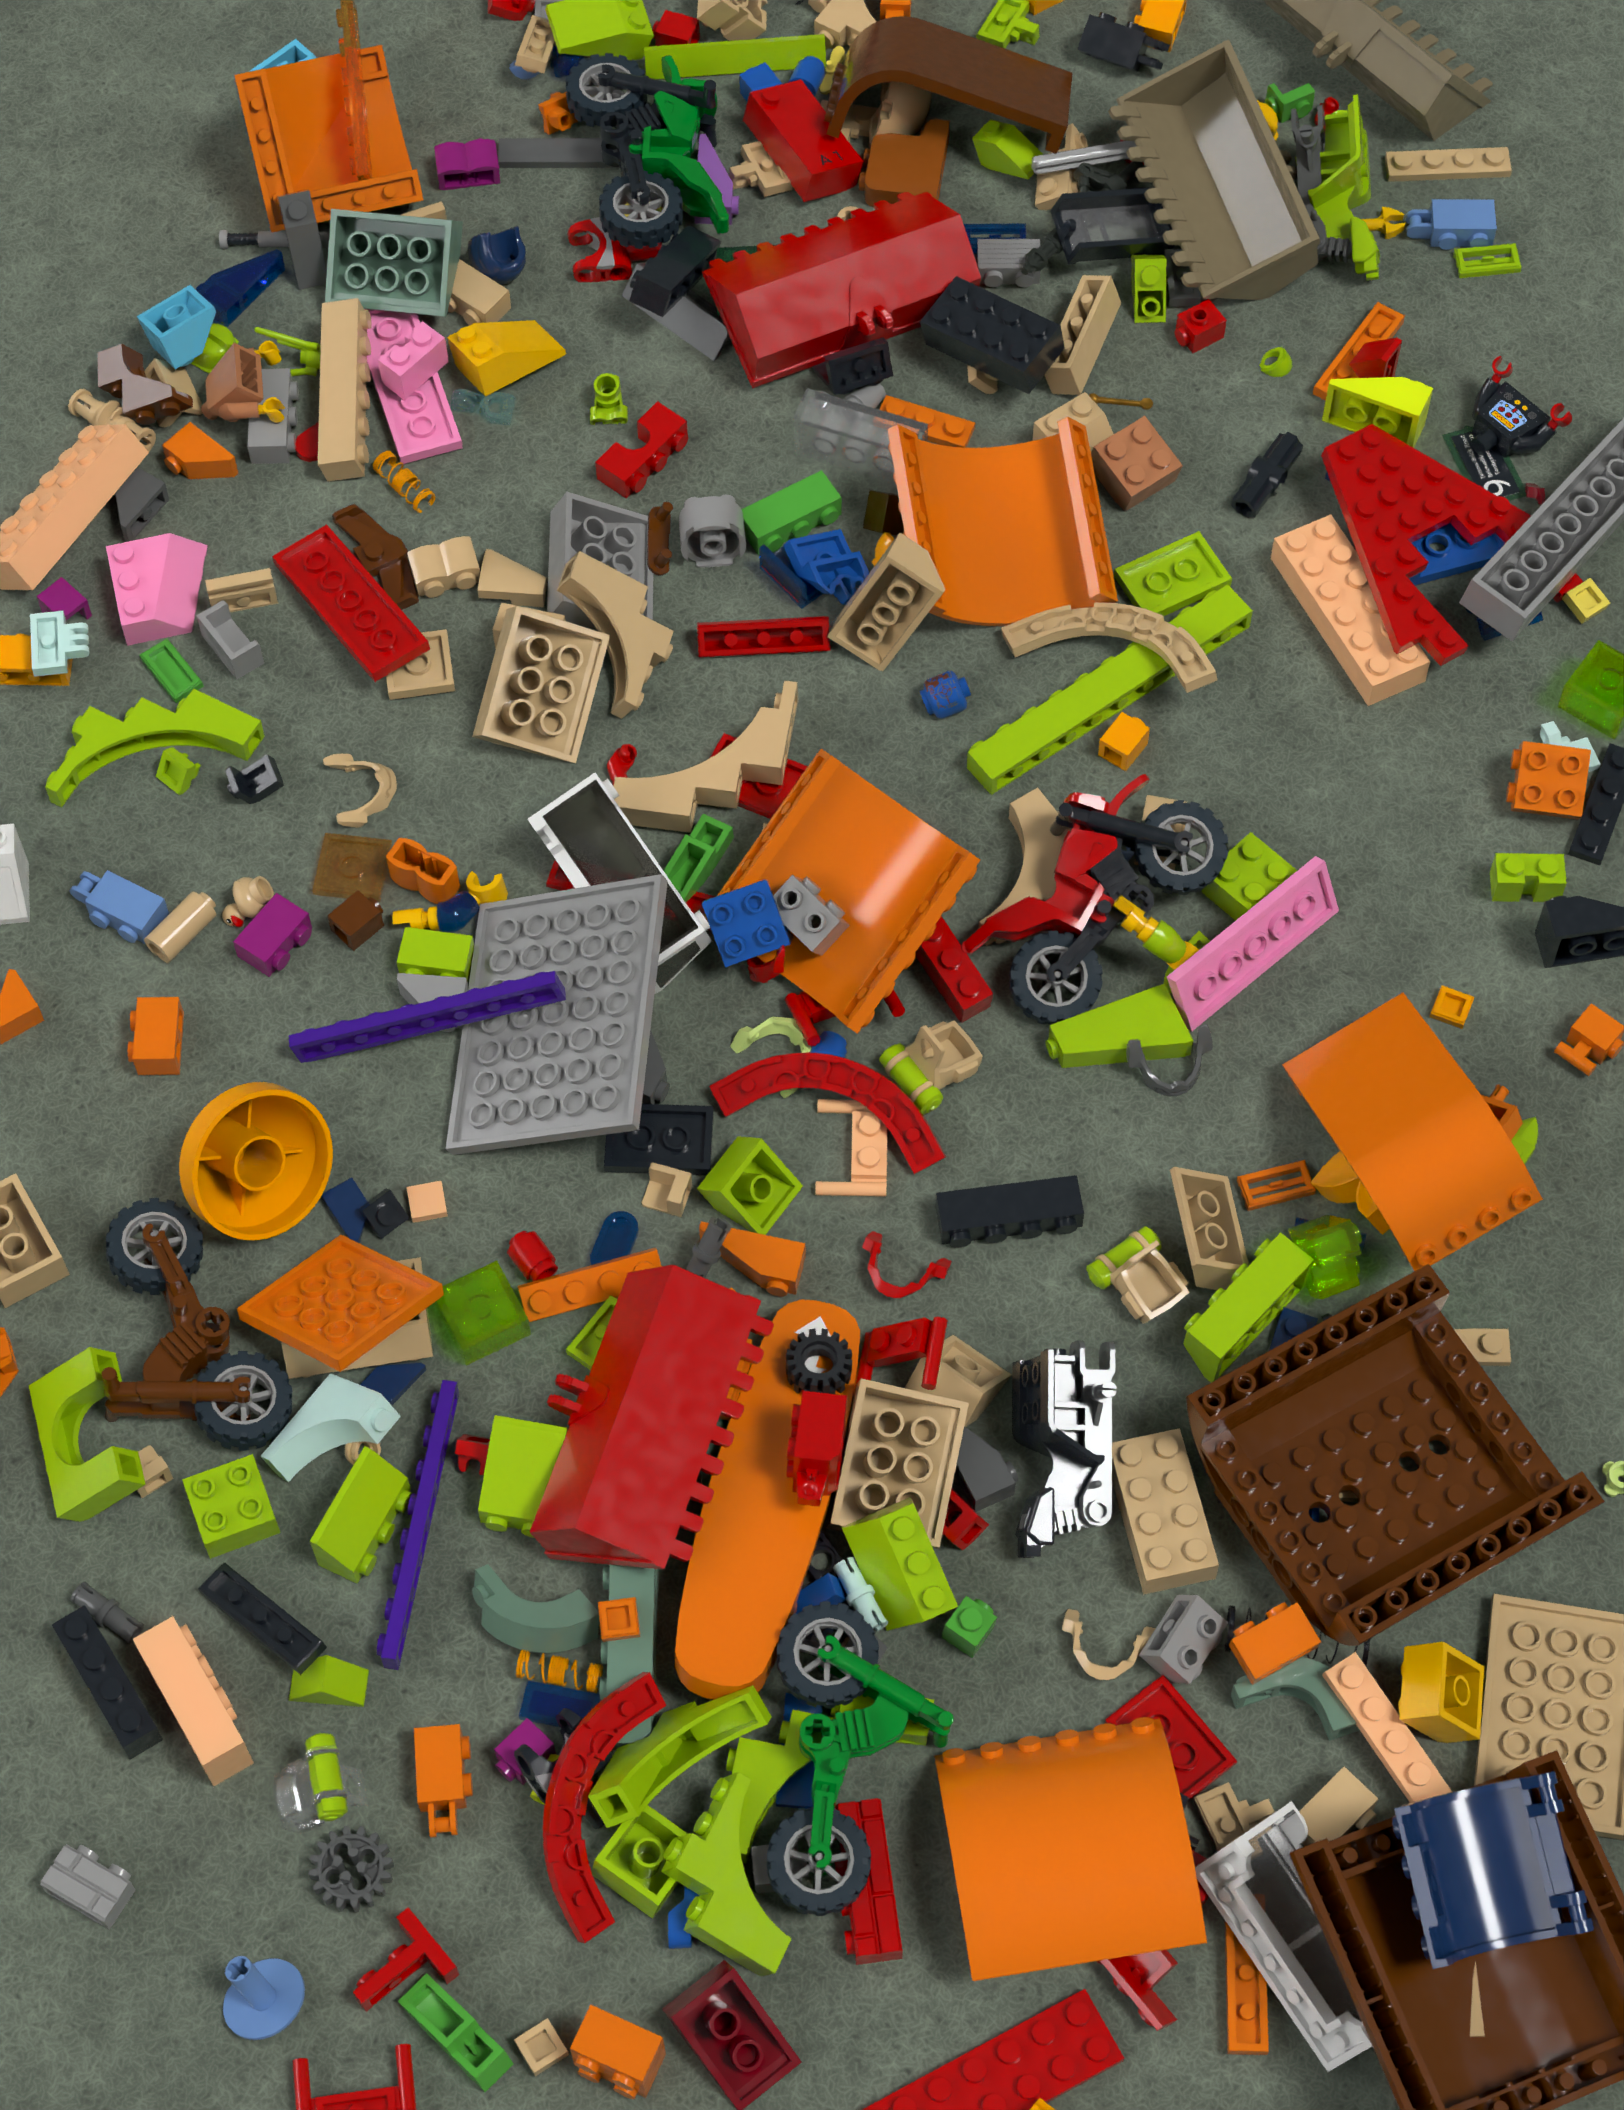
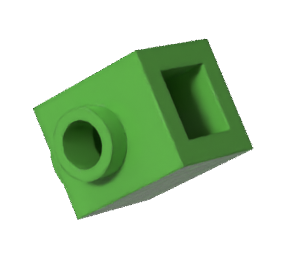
[941,1596,997,1658]

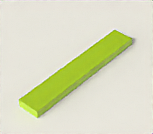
[644,34,826,79]

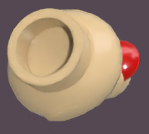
[222,876,274,928]

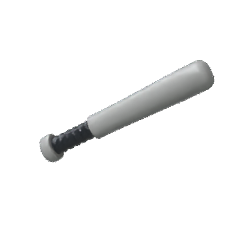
[219,229,330,249]

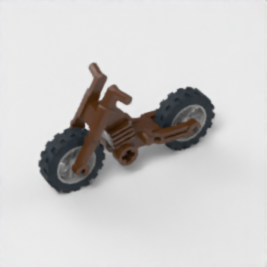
[101,1198,292,1451]

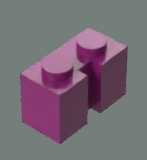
[233,893,312,977]

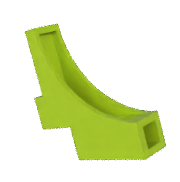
[588,1685,772,1828]
[661,1772,792,1976]

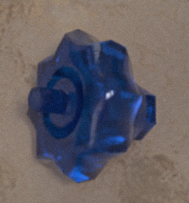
[550,46,584,78]

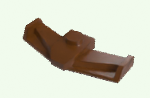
[332,504,419,610]

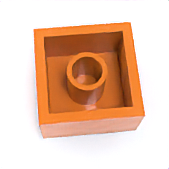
[570,2004,666,2099]

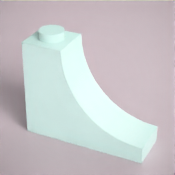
[261,1373,401,1482]

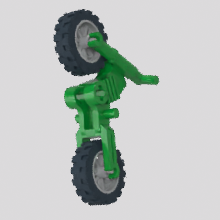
[767,1601,954,1916]

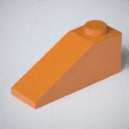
[699,1221,806,1297]

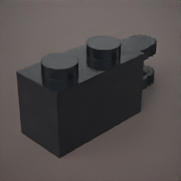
[1077,12,1170,72]

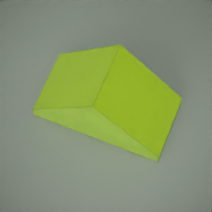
[289,1655,369,1707]

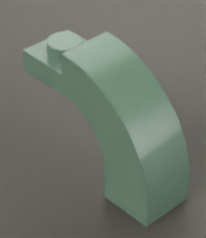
[472,1564,600,1653]
[1231,1657,1360,1741]

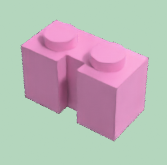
[378,321,449,400]

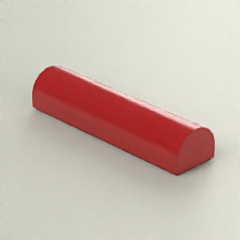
[697,616,830,657]

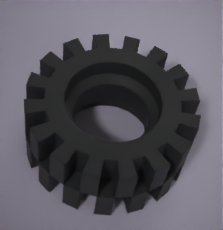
[786,1328,852,1394]

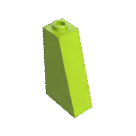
[1045,984,1193,1068]

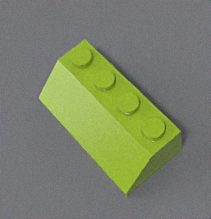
[1183,1232,1314,1383]

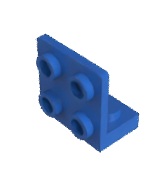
[702,879,794,967]

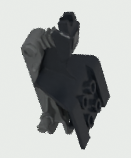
[1012,1340,1117,1558]

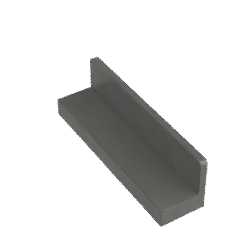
[622,263,731,361]

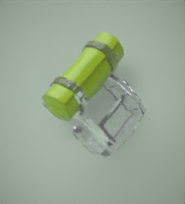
[274,1733,369,1833]

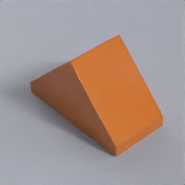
[0,969,44,1044]

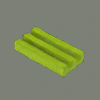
[1453,243,1522,278]

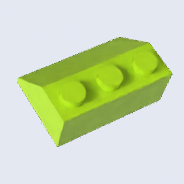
[310,1446,412,1584]
[842,1497,958,1631]

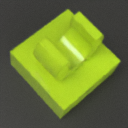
[156,747,201,795]

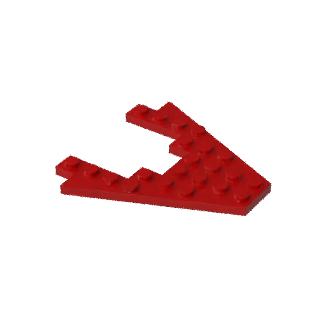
[1321,424,1584,666]

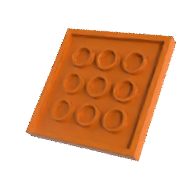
[237,1235,444,1372]

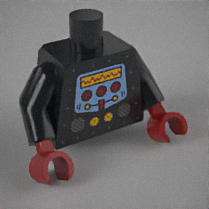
[1471,356,1572,458]

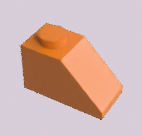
[162,422,239,479]

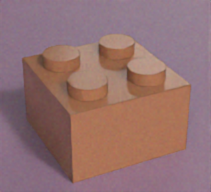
[1091,416,1183,512]

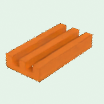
[1237,1160,1316,1211]

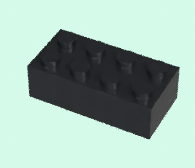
[920,276,1065,394]

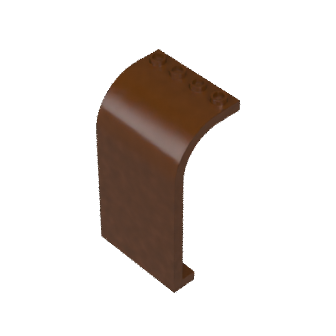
[824,16,1073,154]

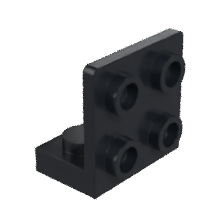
[813,337,893,395]

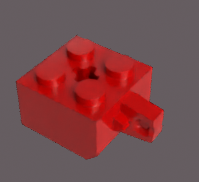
[786,1391,847,1506]

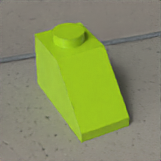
[972,119,1044,179]

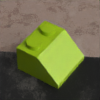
[697,1136,803,1235]

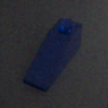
[196,249,286,327]

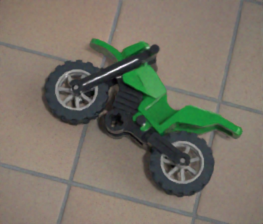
[566,53,729,249]

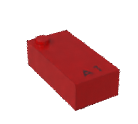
[743,80,863,202]

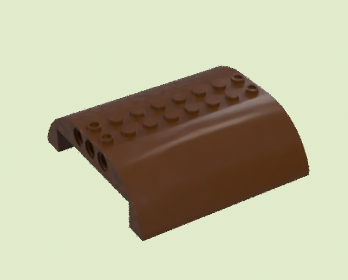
[1289,1750,1624,2110]

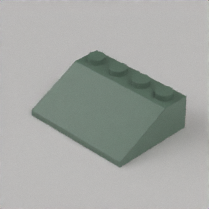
[325,209,463,317]

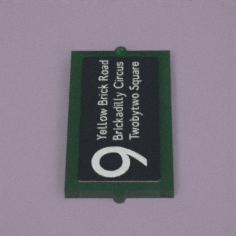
[1443,425,1526,501]

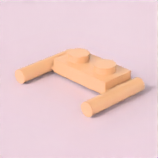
[815,1099,887,1197]

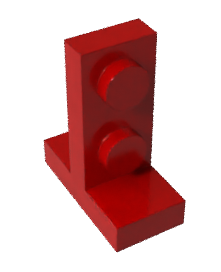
[353,1907,459,2012]

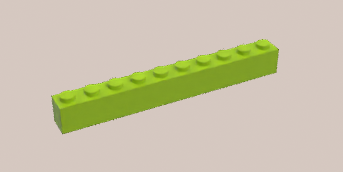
[967,584,1253,795]

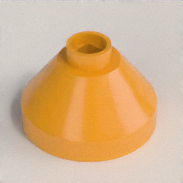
[179,1082,333,1240]

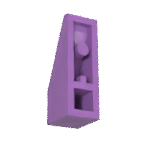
[695,134,739,225]

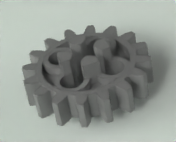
[308,1826,394,1913]

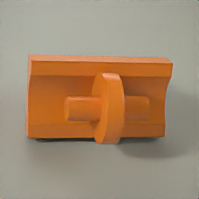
[538,92,591,135]

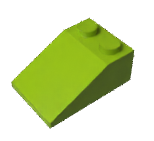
[545,0,654,60]

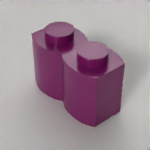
[434,139,500,190]

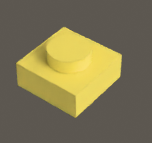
[1562,578,1610,624]

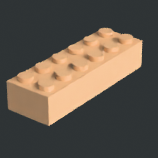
[0,424,149,590]
[1271,514,1430,706]

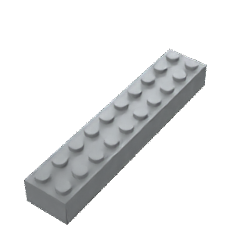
[1459,418,1624,642]

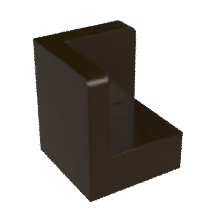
[863,490,904,535]

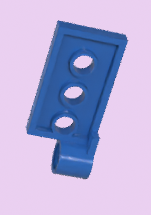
[1409,523,1505,585]

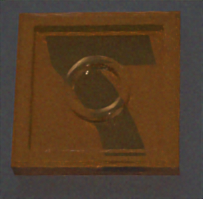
[312,833,392,902]

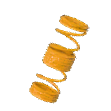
[373,451,435,513]
[516,1650,603,1694]

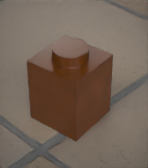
[327,890,384,951]

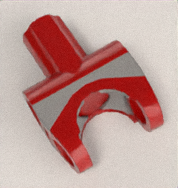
[567,217,662,282]

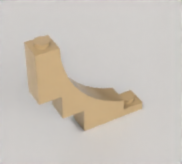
[612,681,798,833]

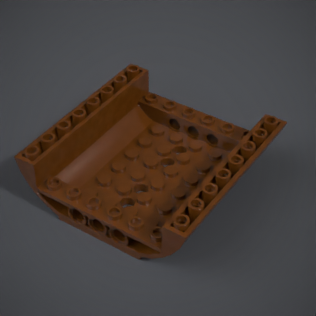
[1186,1264,1605,1646]

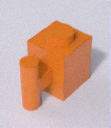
[1554,1003,1624,1076]

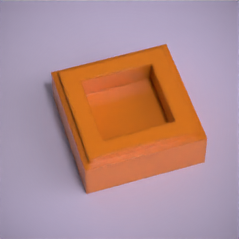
[598,1597,640,1642]

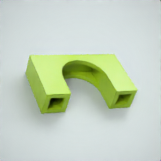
[29,1347,146,1522]

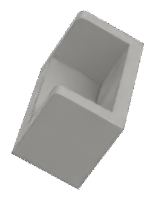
[196,600,264,680]

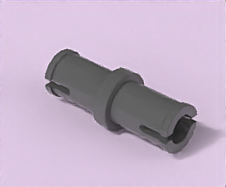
[686,1217,731,1278]
[70,1582,144,1644]

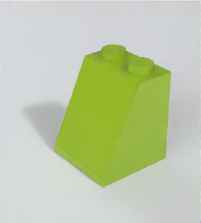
[478,1415,568,1538]

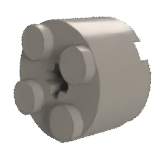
[679,495,746,568]

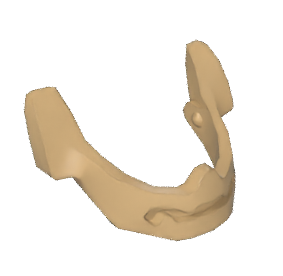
[323,753,397,828]
[1062,1609,1156,1680]

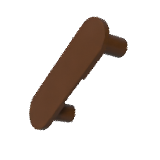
[647,502,673,576]

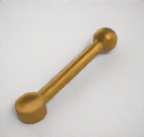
[1089,393,1153,410]

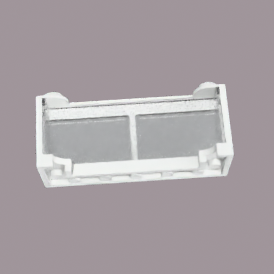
[1195,1801,1372,2072]

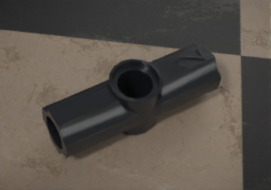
[1231,432,1303,518]

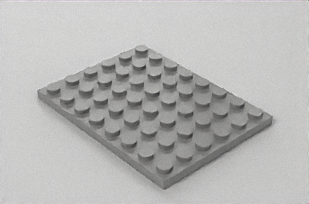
[445,874,668,1155]

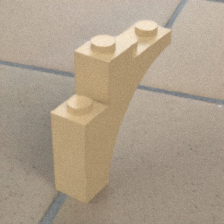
[808,0,876,49]
[557,551,674,719]
[979,787,1071,946]

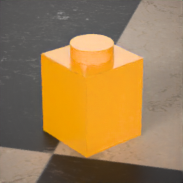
[1098,712,1150,772]

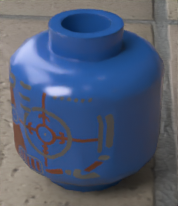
[920,671,971,719]

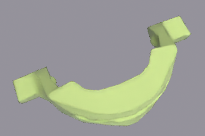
[730,1017,811,1098]

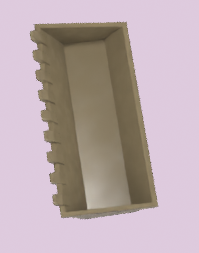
[1265,0,1493,141]
[1108,40,1320,300]

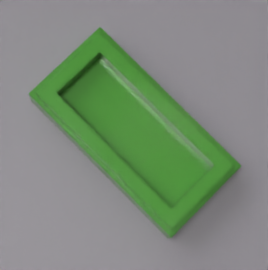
[140,638,204,703]

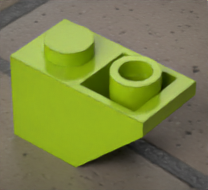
[1131,255,1166,323]

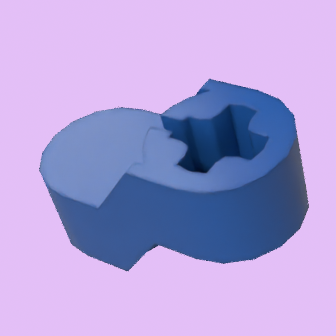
[668,1886,700,1949]

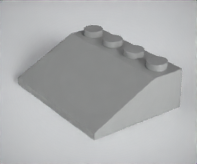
[547,492,654,628]

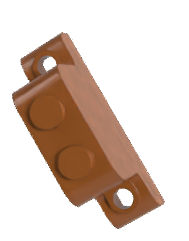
[859,119,950,207]

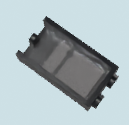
[1050,187,1175,265]

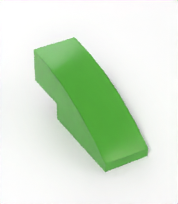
[664,814,734,902]
[398,1973,514,2092]

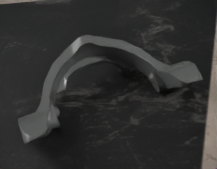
[1126,1024,1213,1097]

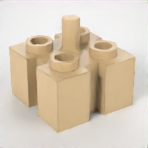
[697,0,767,41]

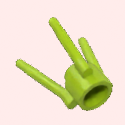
[254,327,321,376]

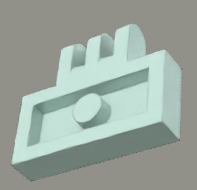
[30,611,89,677]

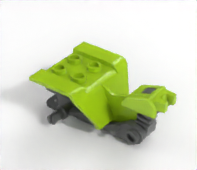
[1291,94,1381,281]

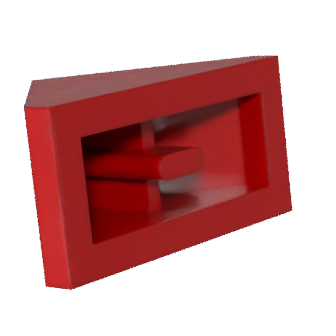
[1349,337,1402,378]

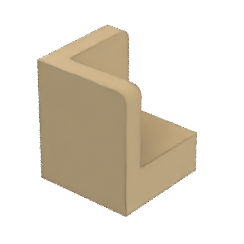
[642,1163,692,1217]
[136,1445,173,1498]

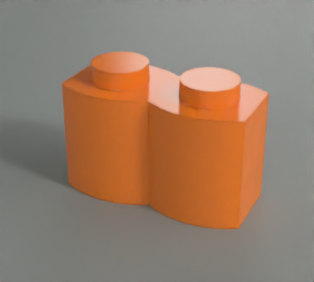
[386,838,460,905]

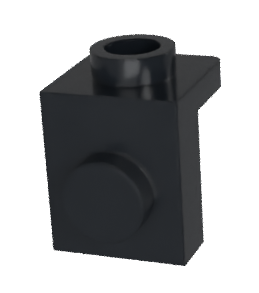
[225,754,284,805]

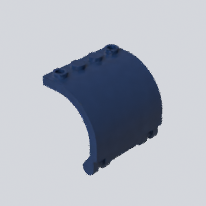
[1392,1771,1594,1969]

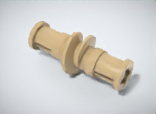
[68,389,156,452]

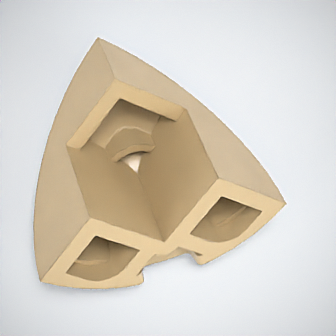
[869,82,932,147]

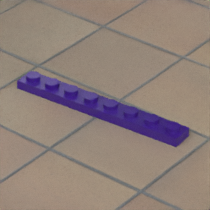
[289,971,566,1063]
[377,1380,459,1670]

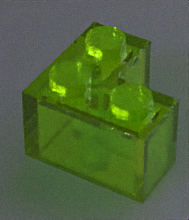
[1288,1215,1362,1300]

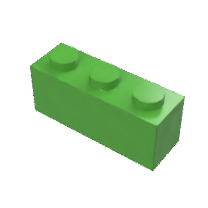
[742,470,842,555]

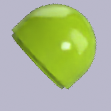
[1260,347,1292,377]

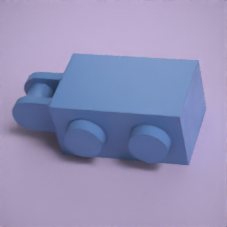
[1405,199,1497,250]
[69,870,169,944]

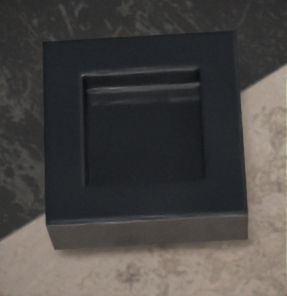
[358,1188,409,1239]

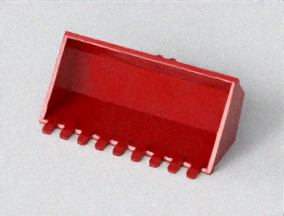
[702,192,981,388]
[529,1264,774,1569]

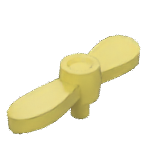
[819,46,846,94]

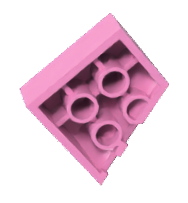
[106,533,208,646]

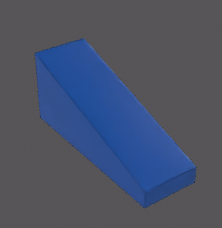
[796,1573,846,1614]

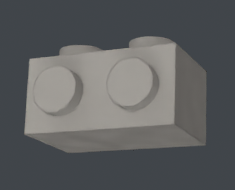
[773,875,850,956]
[1139,1595,1228,1684]

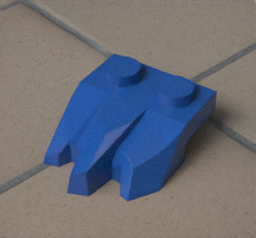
[783,529,869,605]

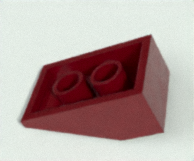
[662,1960,802,2110]

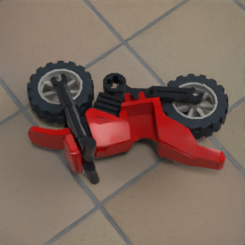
[961,774,1228,1025]

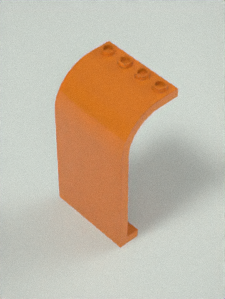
[1282,992,1543,1271]

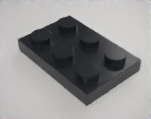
[604,1104,714,1175]

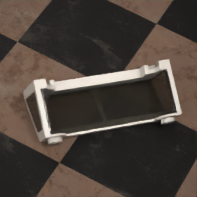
[528,773,712,994]

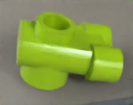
[590,373,628,425]

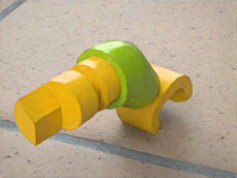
[1112,895,1199,970]

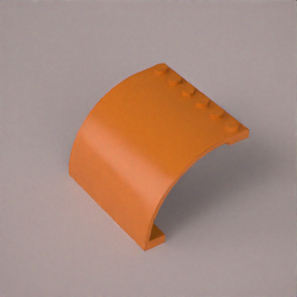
[888,417,1118,626]
[703,749,980,1034]
[934,1717,1207,1981]

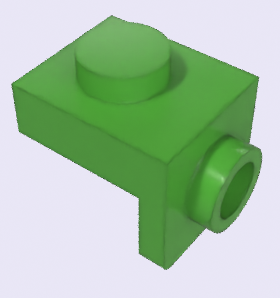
[1264,83,1315,123]

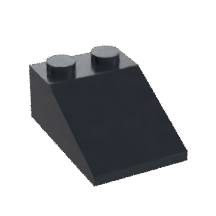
[1535,896,1624,968]

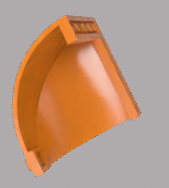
[234,45,424,233]

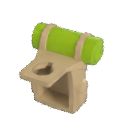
[879,1020,983,1115]
[1086,1226,1190,1324]

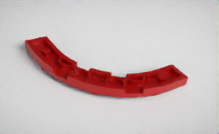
[709,1052,946,1174]
[543,1672,667,1943]

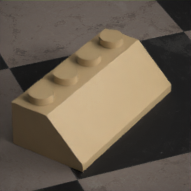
[827,532,946,671]

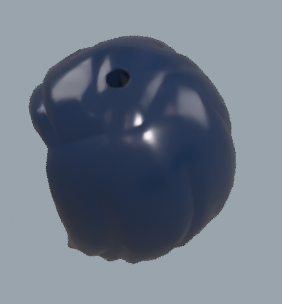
[468,226,526,285]

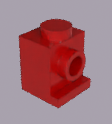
[943,1489,989,1550]

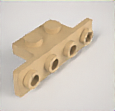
[1035,123,1088,210]

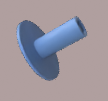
[223,1956,305,2040]

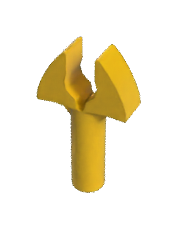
[1361,207,1406,239]

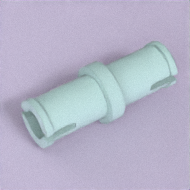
[833,1557,888,1632]

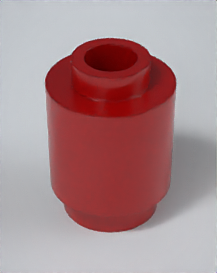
[507,1231,558,1281]

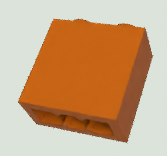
[1506,741,1591,820]

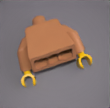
[201,340,285,423]

